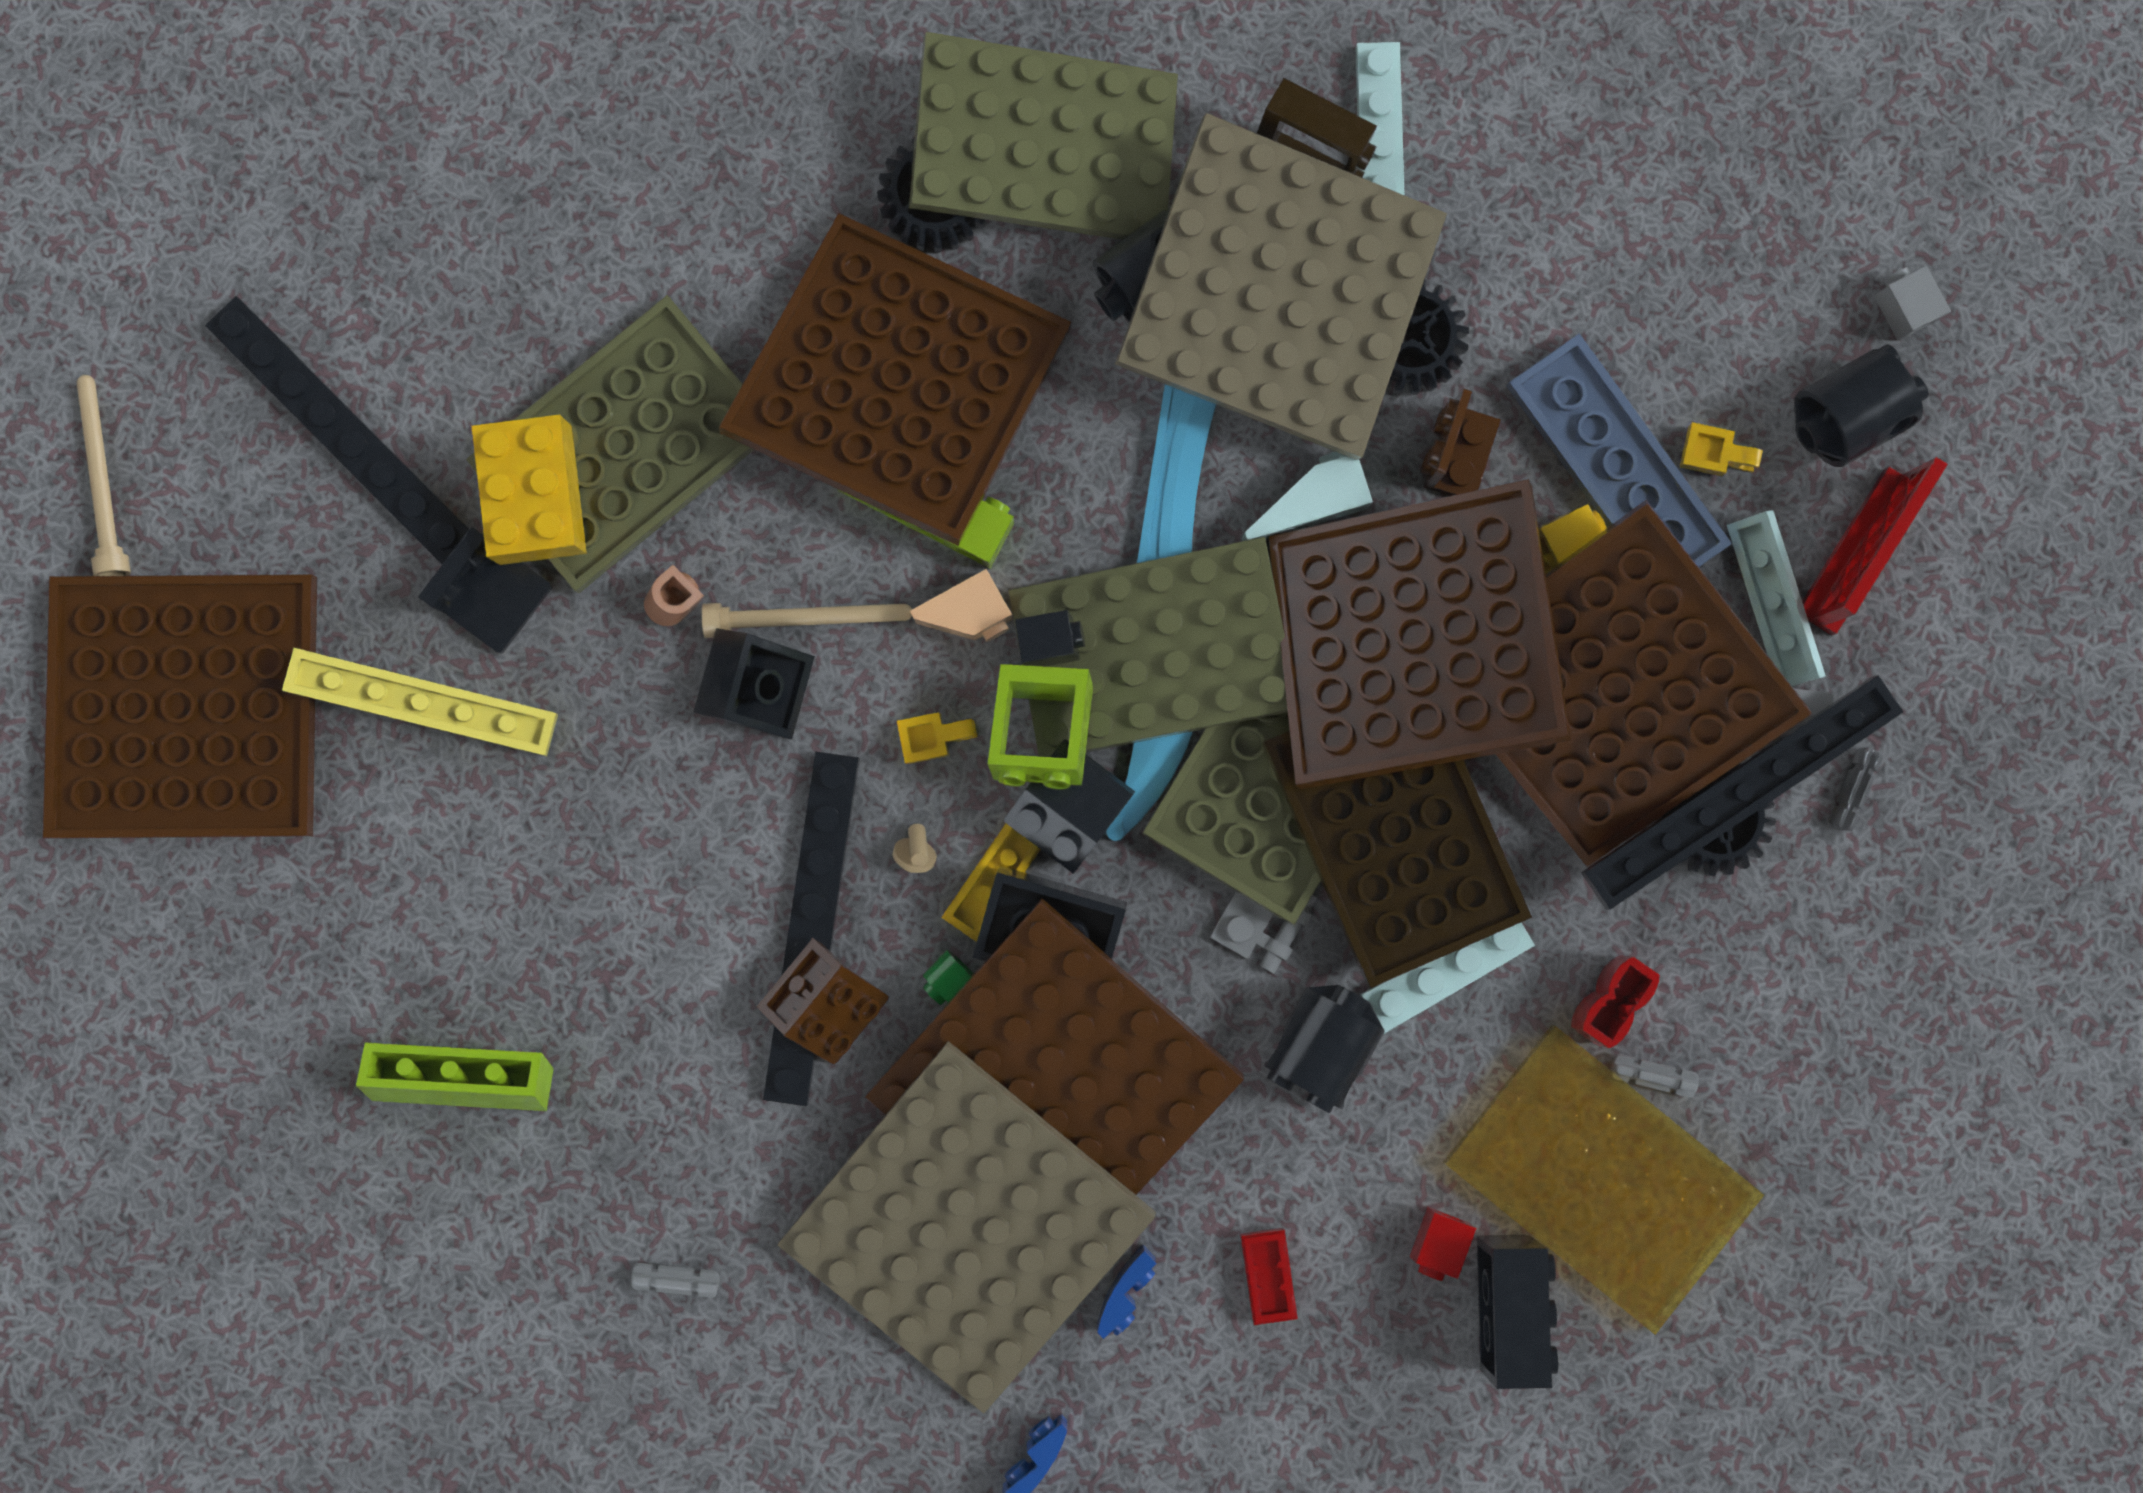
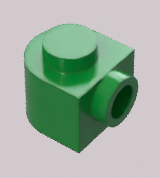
[923,949,974,1005]

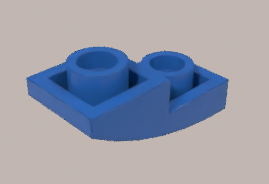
[1097,1245,1157,1339]
[1002,1414,1067,1493]

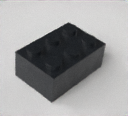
[972,866,1127,961]
[1477,1235,1559,1389]

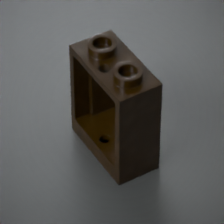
[1256,78,1377,178]

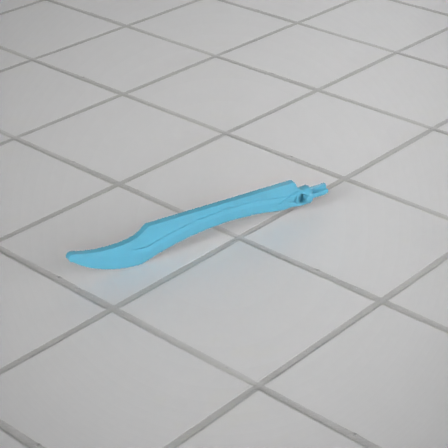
[1107,384,1216,841]

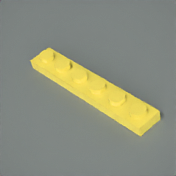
[282,648,558,756]

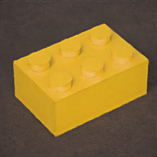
[472,414,587,565]

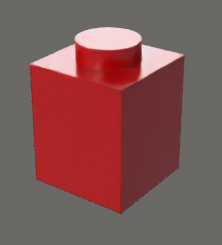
[1409,1207,1477,1281]

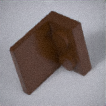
[1420,388,1501,496]
[756,938,889,1064]

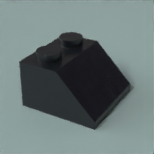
[693,628,815,740]
[1003,739,1136,874]

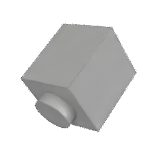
[1874,266,1951,341]

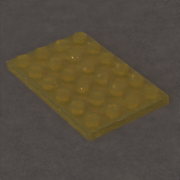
[1443,1025,1764,1335]

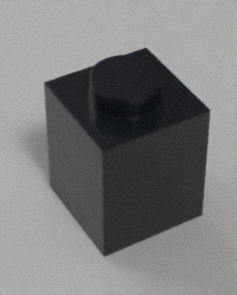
[1015,610,1085,667]

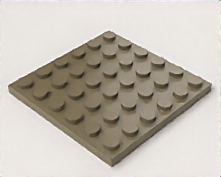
[1115,113,1447,460]
[777,1041,1156,1414]

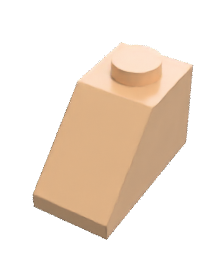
[910,569,1013,642]

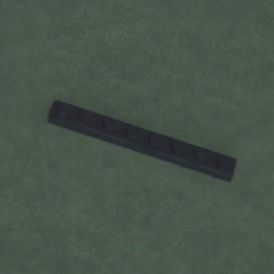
[205,296,469,564]
[1581,675,1904,910]
[763,751,860,1106]

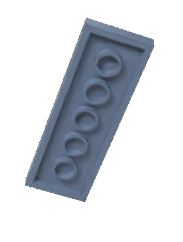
[1506,333,1732,567]

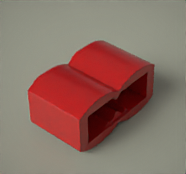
[1571,955,1660,1048]

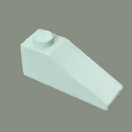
[1242,452,1373,541]

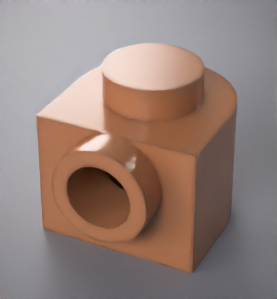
[644,565,704,626]

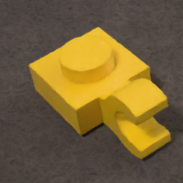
[1679,422,1763,477]
[897,712,978,764]

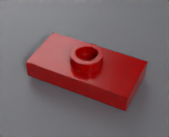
[1240,1228,1298,1325]

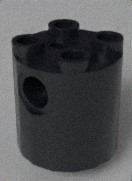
[1093,208,1170,323]
[1794,344,1929,467]
[1264,985,1385,1113]

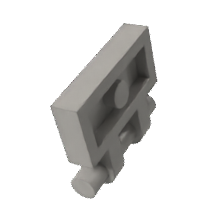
[1209,891,1317,974]

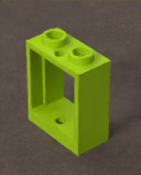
[987,664,1093,789]

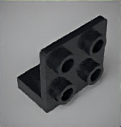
[418,527,553,654]

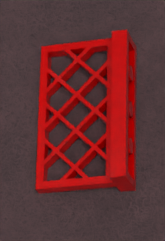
[1802,457,1948,636]

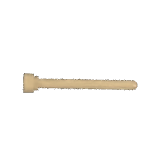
[77,375,131,576]
[702,603,912,638]

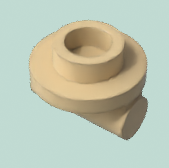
[893,824,937,873]

